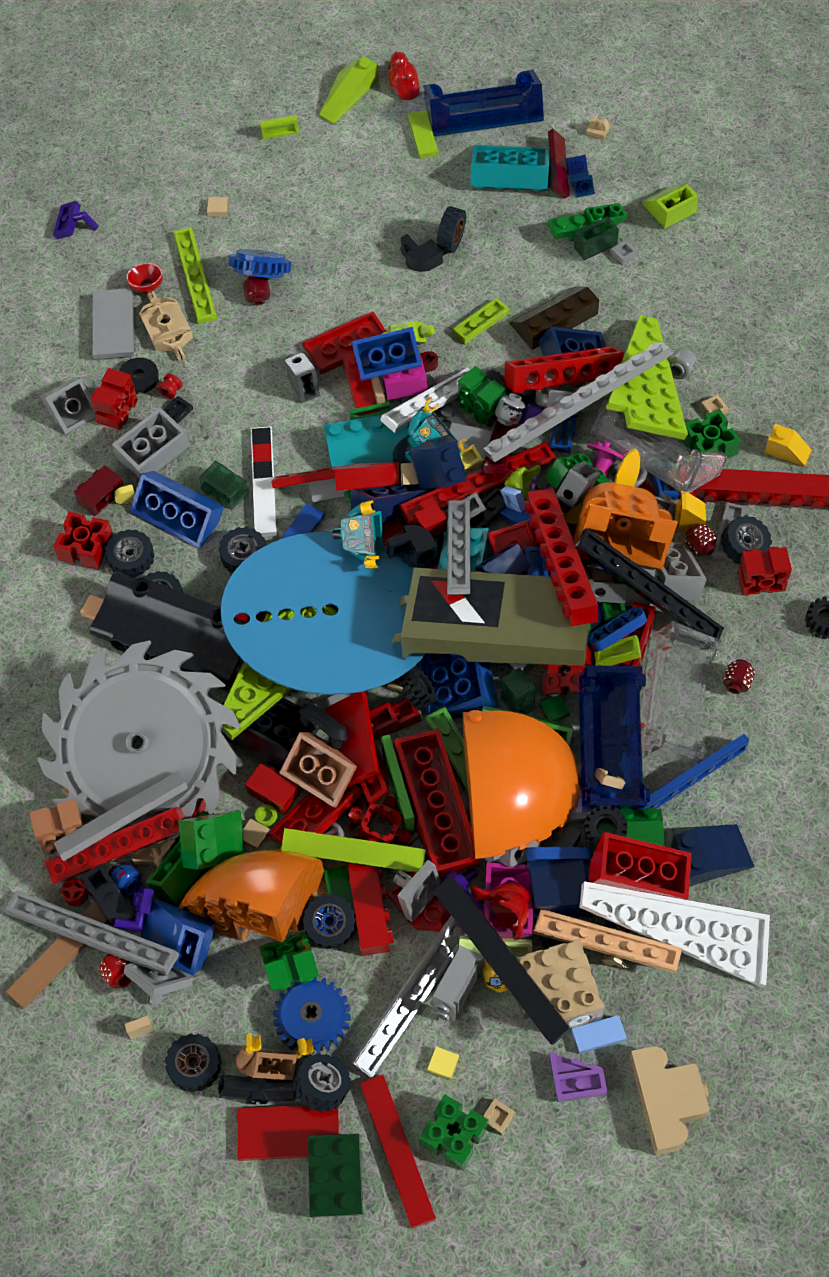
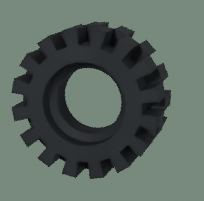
[805,596,829,639]
[399,666,437,711]
[584,805,628,847]

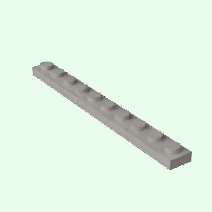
[483,341,672,462]

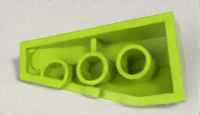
[319,56,379,124]

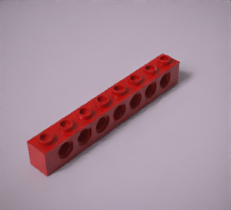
[524,488,598,627]

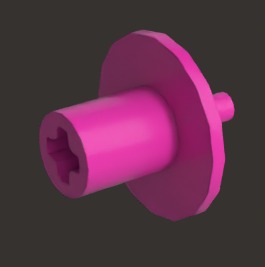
[587,441,625,478]

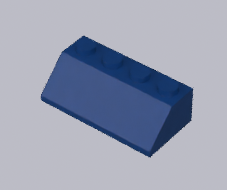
[129,471,224,548]

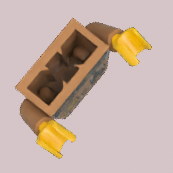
[236,1033,314,1080]

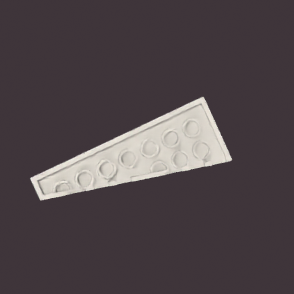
[580,882,770,987]

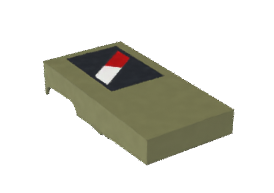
[392,568,593,666]

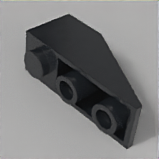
[81,864,137,934]

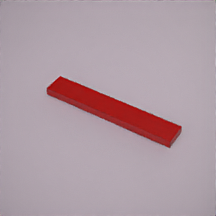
[360,1074,436,1229]

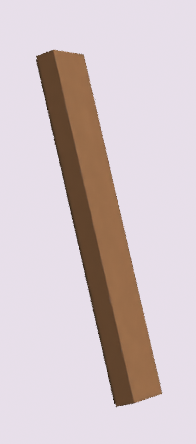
[6,902,108,1009]

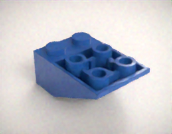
[140,898,216,976]

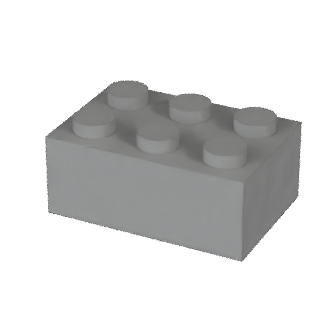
[112,407,190,480]

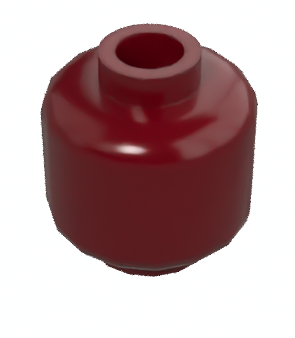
[243,276,271,305]

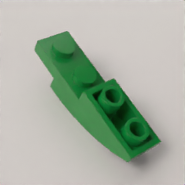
[547,203,627,241]

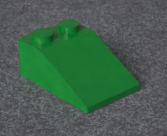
[178,810,245,870]

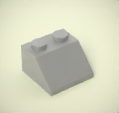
[40,377,97,434]

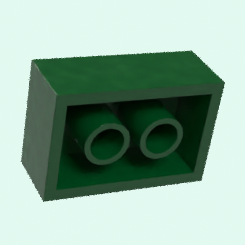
[308,1134,363,1218]

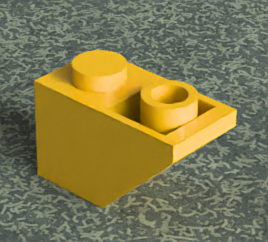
[674,491,706,532]

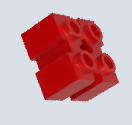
[90,368,138,430]
[53,511,113,570]
[737,547,792,596]
[542,646,594,696]

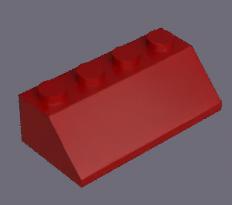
[588,832,692,900]

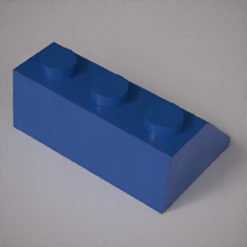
[352,327,422,381]

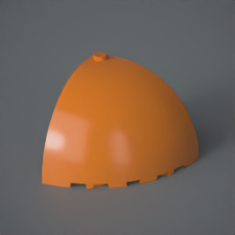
[463,710,582,859]
[178,850,324,943]

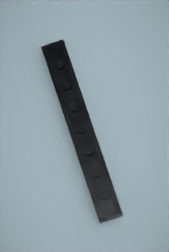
[574,528,724,647]
[433,875,572,1045]

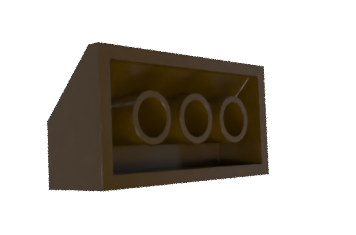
[509,286,599,350]

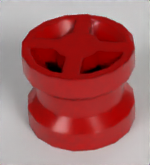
[157,373,183,399]
[61,878,88,907]

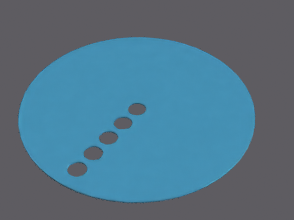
[221,531,426,695]

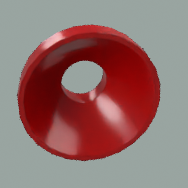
[127,263,163,294]

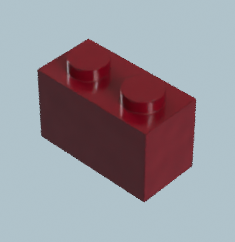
[74,465,124,516]

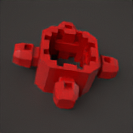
[348,796,412,845]

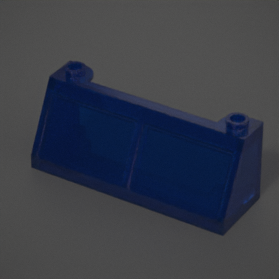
[423,70,544,136]
[578,665,650,812]

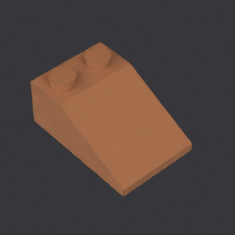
[280,732,357,808]

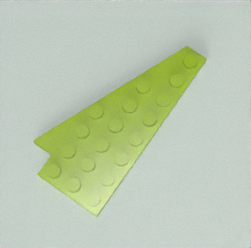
[606,315,688,440]
[221,605,337,740]

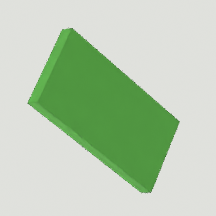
[381,735,415,836]

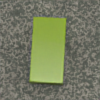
[259,115,299,139]
[594,635,641,669]

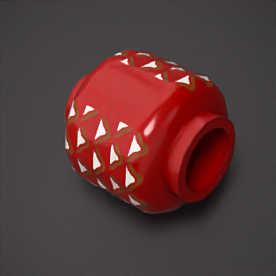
[99,954,132,989]

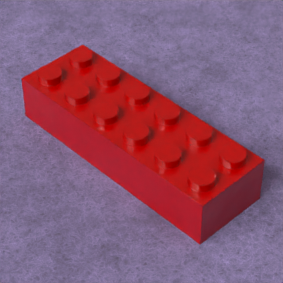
[393,729,481,877]

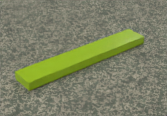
[173,227,217,324]
[281,828,426,872]

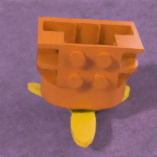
[563,449,678,569]

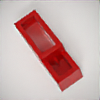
[335,462,399,490]
[369,698,422,738]

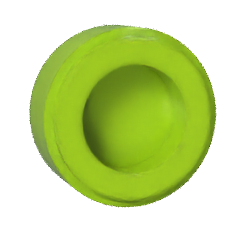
[254,804,278,828]

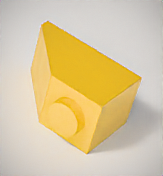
[765,423,812,467]

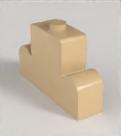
[630,1046,709,1156]

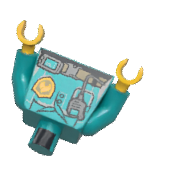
[405,397,473,463]
[332,500,384,569]

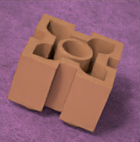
[29,799,85,855]

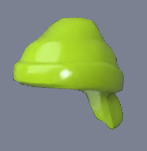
[505,465,541,501]

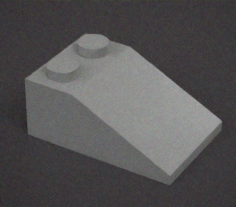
[658,541,707,601]

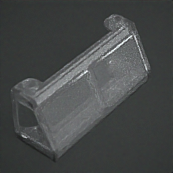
[589,397,729,494]
[633,621,718,767]

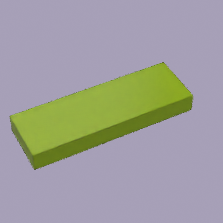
[408,110,438,159]
[452,297,510,344]

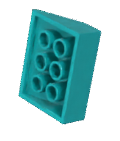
[470,145,549,191]
[324,415,409,478]

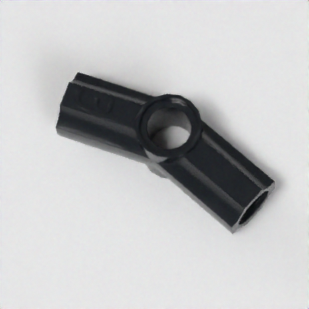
[218,1075,295,1105]

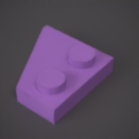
[549,1052,608,1102]

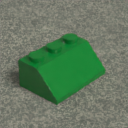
[590,808,664,854]

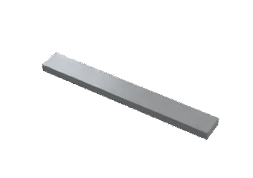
[4,891,179,975]
[351,915,467,1078]

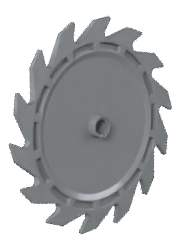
[37,640,241,841]

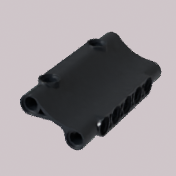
[90,571,248,690]

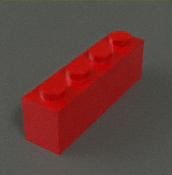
[347,862,394,956]

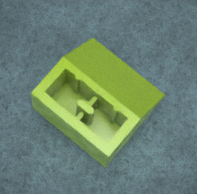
[642,184,699,229]

